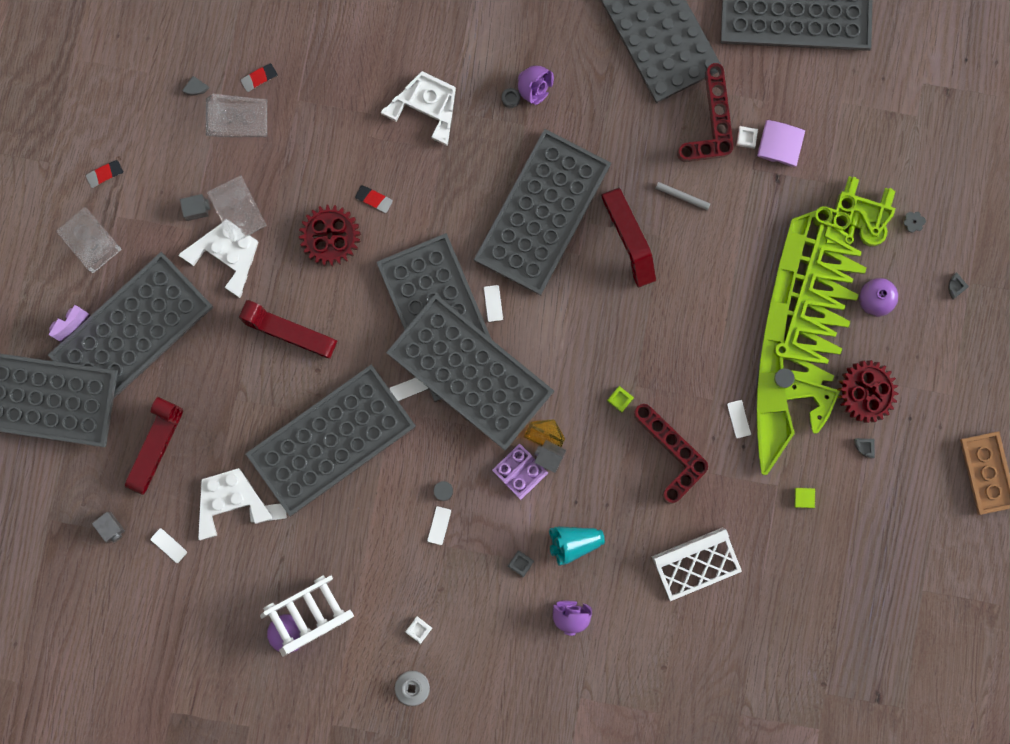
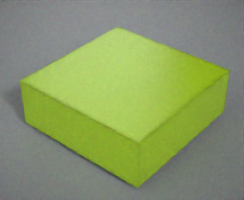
[607,386,634,413]
[794,488,815,508]

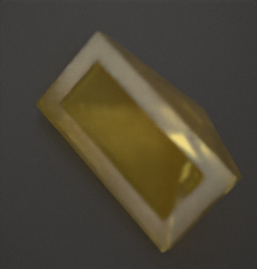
[524,419,565,447]

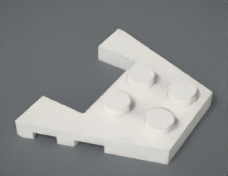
[381,71,456,146]
[179,220,258,298]
[198,468,273,541]

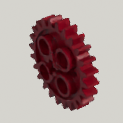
[299,205,361,267]
[837,360,899,423]

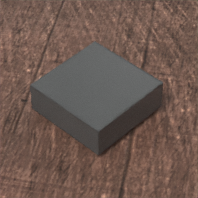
[508,550,534,577]

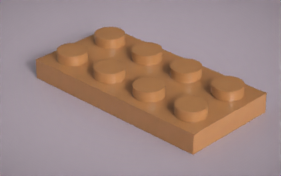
[960,431,1010,515]

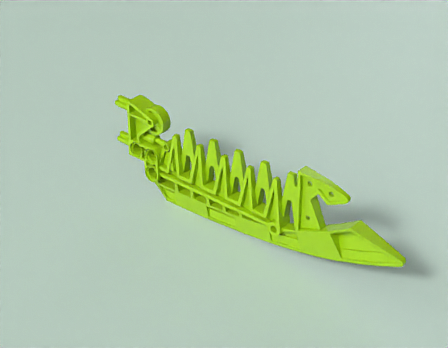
[757,176,896,475]

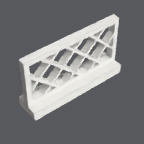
[651,527,742,601]

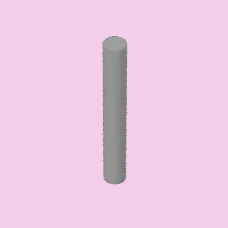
[655,182,710,211]

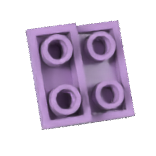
[757,120,805,167]
[49,305,90,342]
[492,444,548,500]

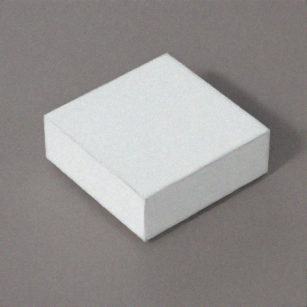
[736,126,758,149]
[405,616,432,644]

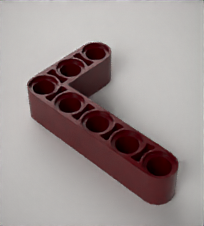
[677,63,733,162]
[601,188,656,288]
[239,300,338,359]
[125,397,183,495]
[634,404,708,504]

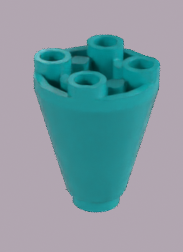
[549,526,605,566]

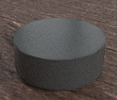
[502,88,520,108]
[774,368,795,388]
[434,481,453,501]

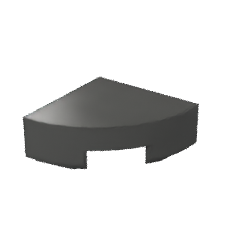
[182,76,209,95]
[948,272,969,299]
[854,438,875,458]

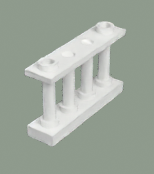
[260,575,354,657]

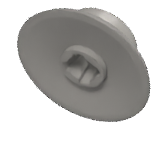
[395,671,430,706]

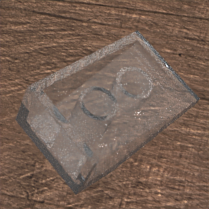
[206,94,267,137]
[207,175,267,243]
[57,207,122,273]

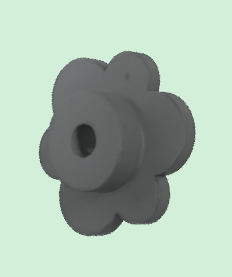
[904,212,926,233]

